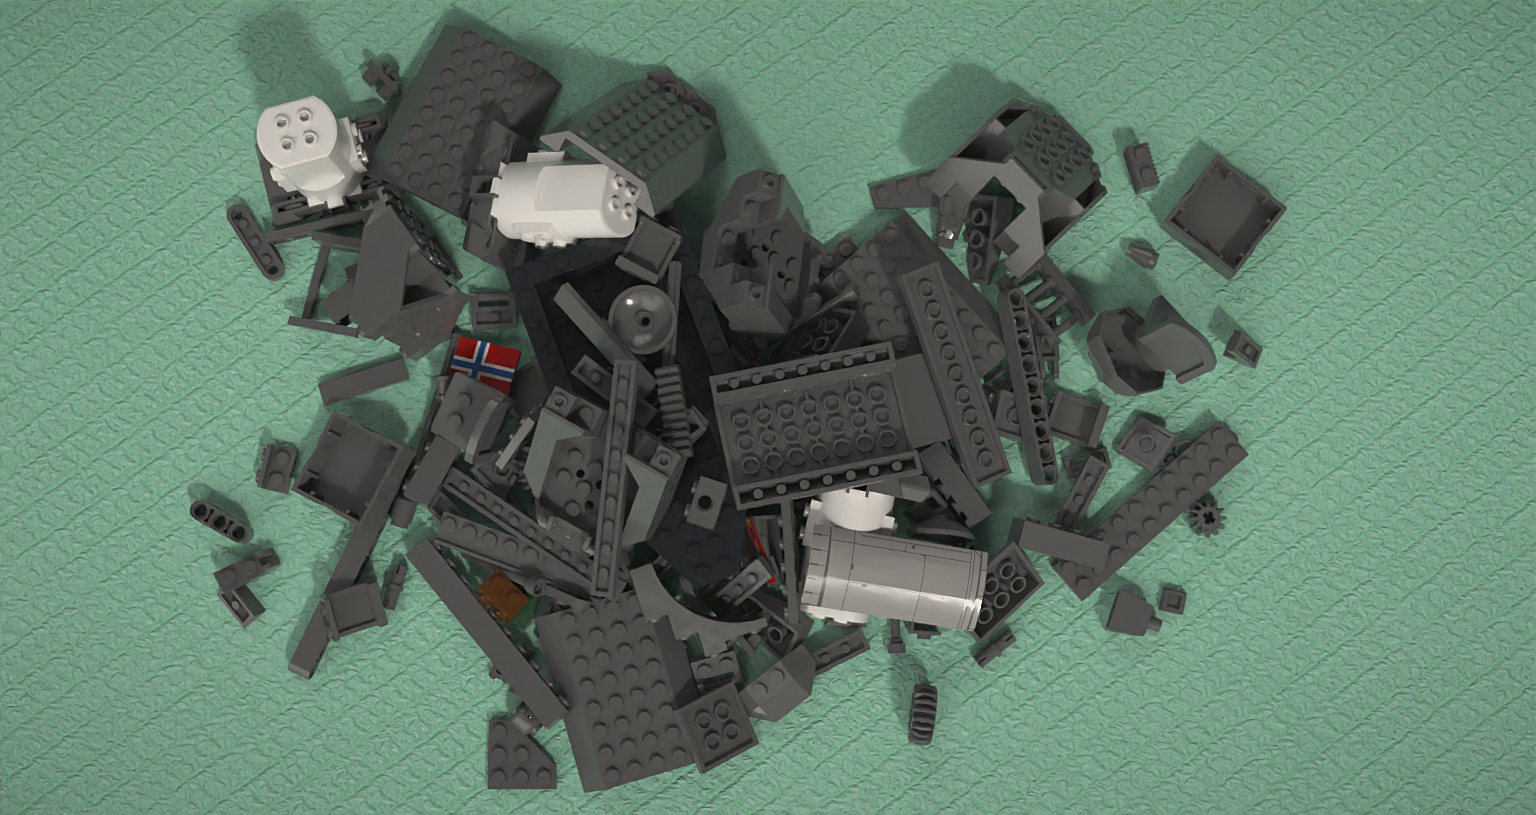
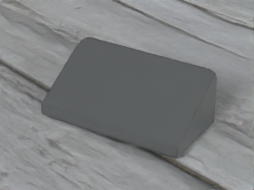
[217,585,266,628]

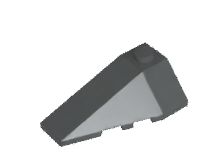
[964,195,1014,285]

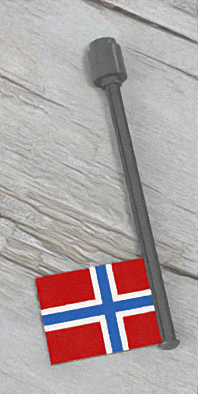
[390,331,522,529]

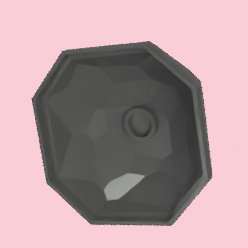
[1087,306,1166,397]

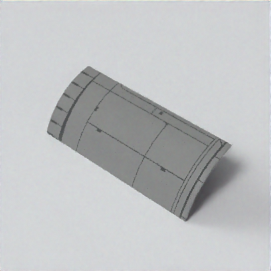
[800,524,988,631]

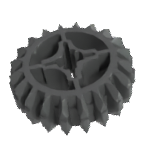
[908,683,938,746]

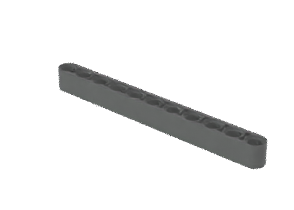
[288,456,415,680]

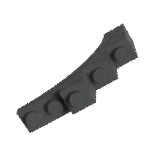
[626,559,768,658]

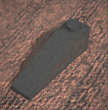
[729,578,814,659]

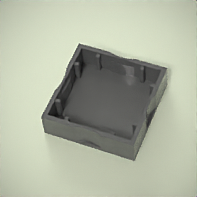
[1159,154,1287,281]
[291,411,416,532]

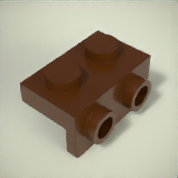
[476,569,530,623]

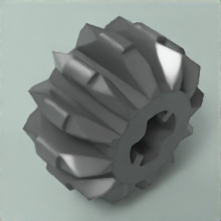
[1187,499,1227,538]

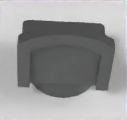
[1136,295,1217,384]
[431,372,516,464]

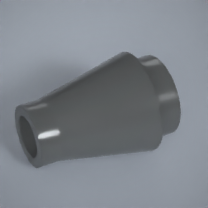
[1125,243,1160,270]

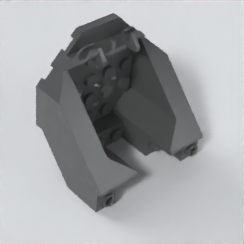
[925,98,1107,279]
[699,168,827,340]
[349,185,472,362]
[524,386,688,557]

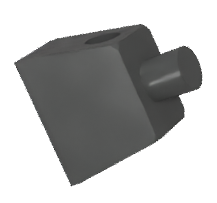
[1105,589,1162,637]

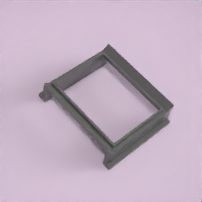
[287,231,370,339]

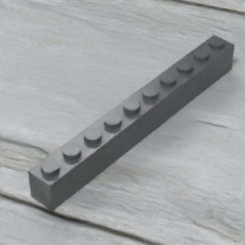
[405,538,571,730]

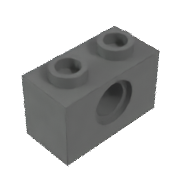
[684,476,728,531]

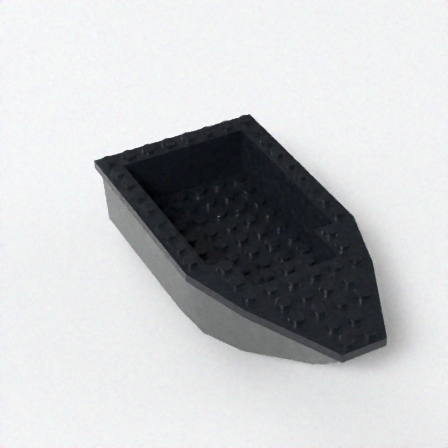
[505,208,746,589]

